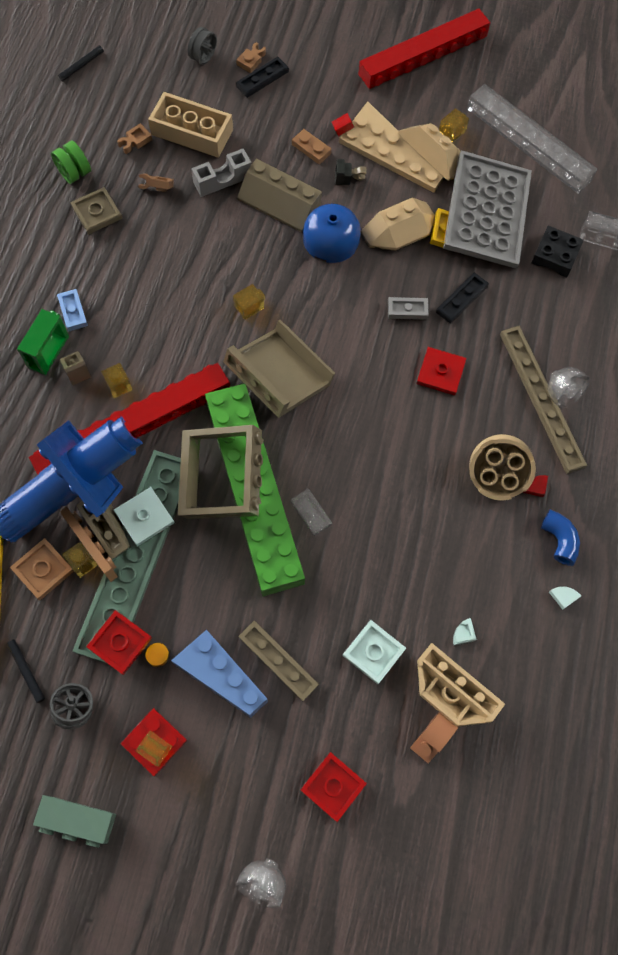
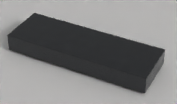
[236,56,289,98]
[436,272,489,324]

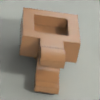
[138,173,174,192]

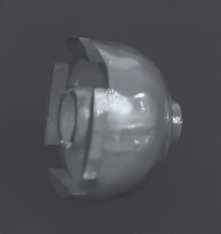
[547,367,589,408]
[235,859,286,908]

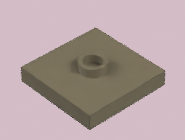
[70,187,123,235]

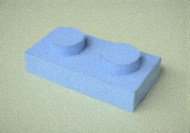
[57,289,88,332]

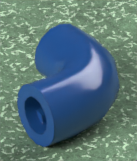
[541,509,580,566]

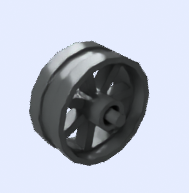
[187,27,217,65]
[50,683,93,730]

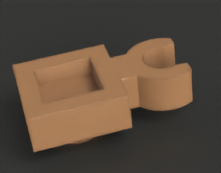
[236,42,266,73]
[117,123,153,154]

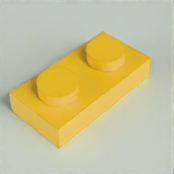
[430,208,449,248]

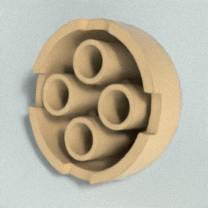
[469,434,536,500]

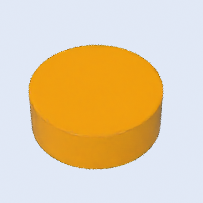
[146,643,169,667]

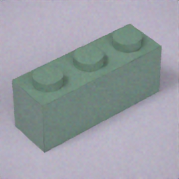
[33,795,116,848]

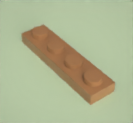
[59,507,118,582]

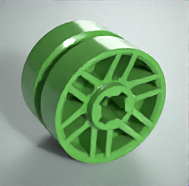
[51,140,91,184]

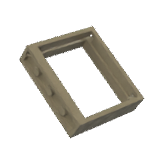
[178,425,264,519]

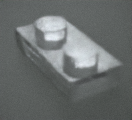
[291,488,332,536]

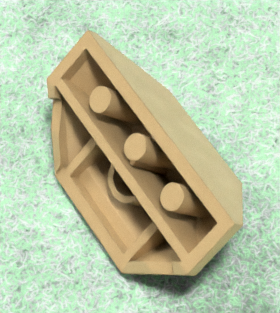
[398,123,460,181]
[361,198,435,250]
[417,643,505,727]

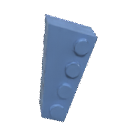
[171,630,268,718]

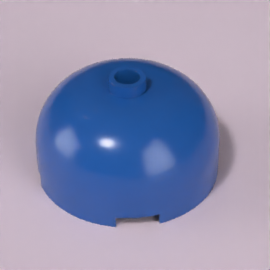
[303,204,361,263]

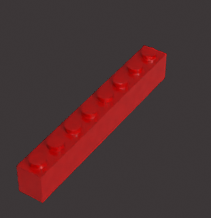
[358,9,491,89]

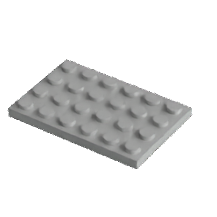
[443,150,532,268]

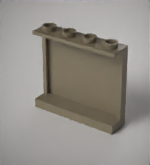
[223,320,335,418]

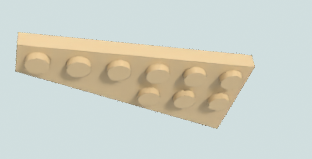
[339,102,444,193]

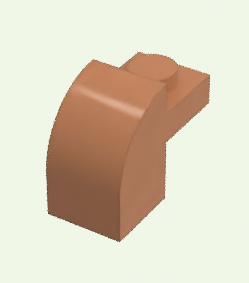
[410,712,459,763]

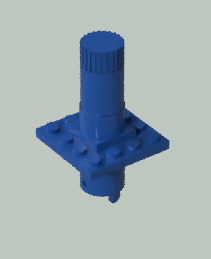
[0,416,143,542]

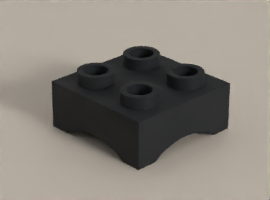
[531,226,584,278]

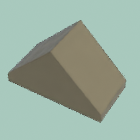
[60,351,91,386]

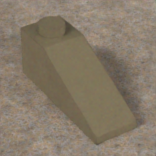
[76,501,130,560]

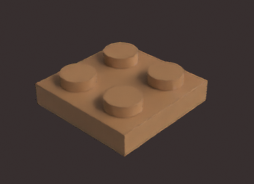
[10,538,74,601]

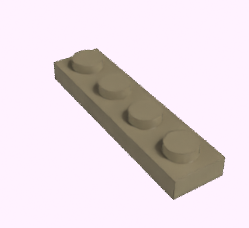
[238,621,319,702]

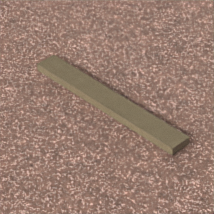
[500,326,587,474]

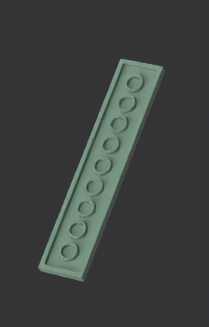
[72,450,181,664]

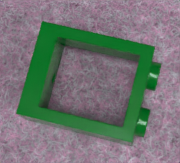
[17,309,69,376]

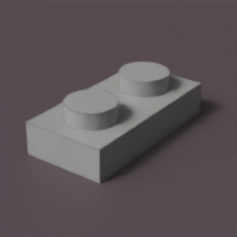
[388,297,429,319]

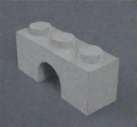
[191,149,252,197]

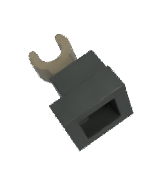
[335,159,366,185]

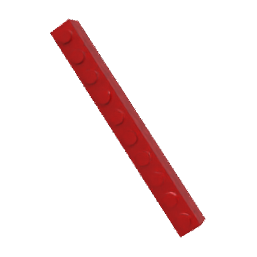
[29,363,230,475]

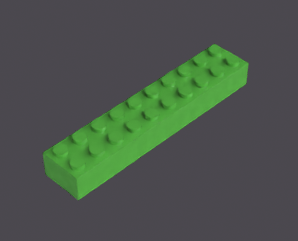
[205,384,305,597]

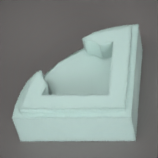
[549,587,581,610]
[453,618,477,646]

